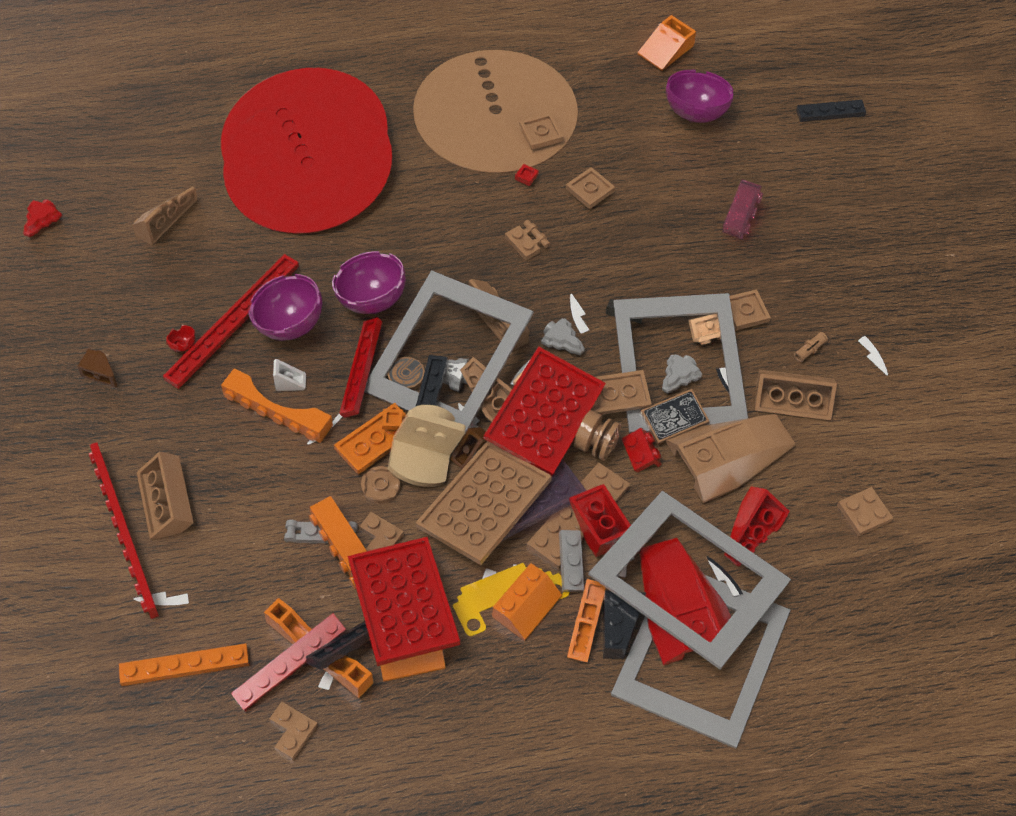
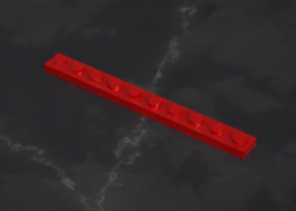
[163,254,299,389]
[88,442,159,619]

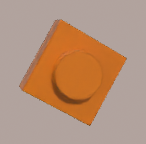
[382,409,403,430]

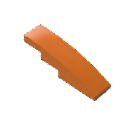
[567,579,606,663]

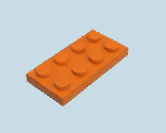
[334,403,406,475]

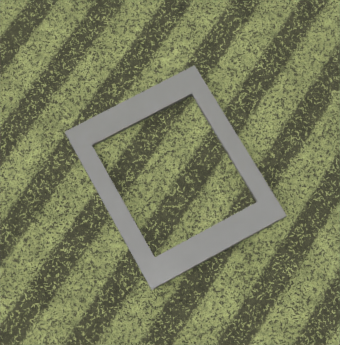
[364,270,534,435]
[613,293,748,433]
[588,491,791,669]
[611,575,790,749]

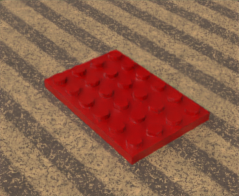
[483,346,606,476]
[347,537,460,666]

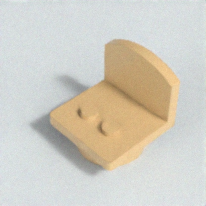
[387,405,466,487]

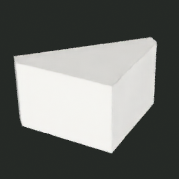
[273,359,306,391]

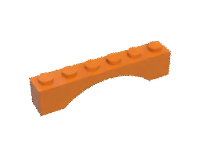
[221,368,333,443]
[264,598,373,698]

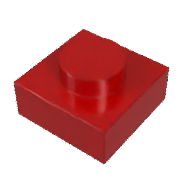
[515,164,539,186]

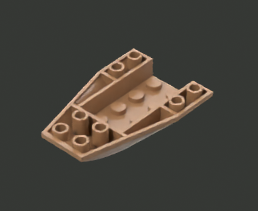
[666,414,795,503]

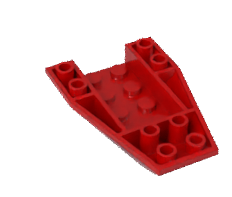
[639,538,731,665]

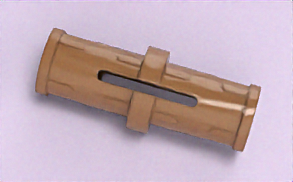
[794,332,828,363]

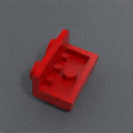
[621,428,662,473]

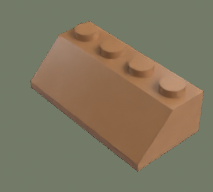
[469,279,530,351]
[755,369,837,420]
[137,451,193,540]

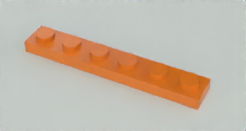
[119,643,249,686]

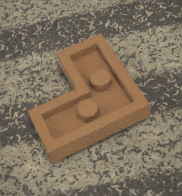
[359,512,404,551]
[269,702,318,761]

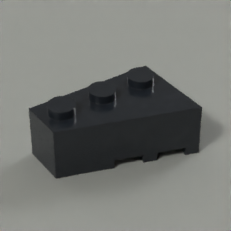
[603,591,646,659]

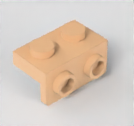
[688,314,721,345]

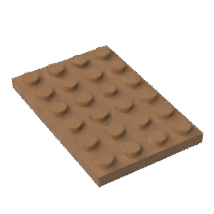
[416,441,552,565]

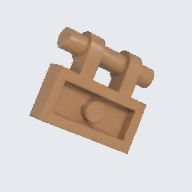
[505,220,550,261]

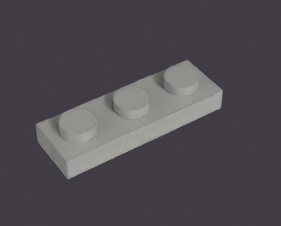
[559,530,584,592]

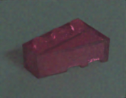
[722,179,763,239]

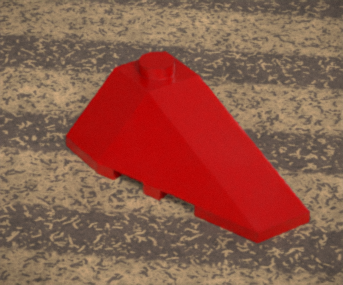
[724,486,790,567]

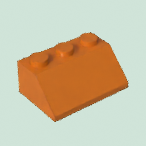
[492,563,562,641]
[380,650,445,682]

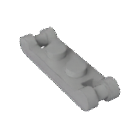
[284,520,358,543]

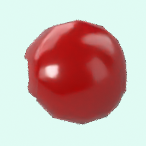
[166,325,195,352]

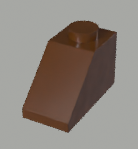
[77,349,117,388]
[450,427,487,469]

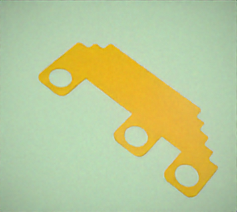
[453,563,569,636]

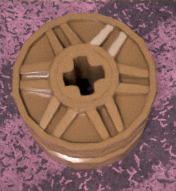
[573,410,621,461]

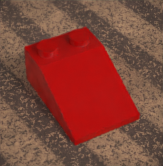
[569,484,631,557]

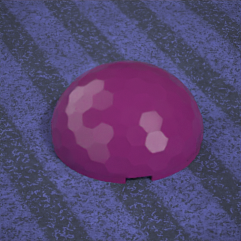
[666,70,733,123]
[332,251,406,314]
[249,274,323,341]

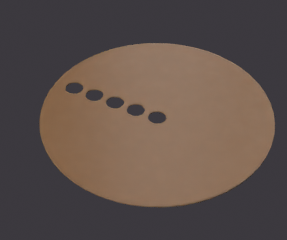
[413,50,578,173]

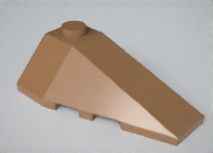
[132,187,198,245]
[460,357,512,423]

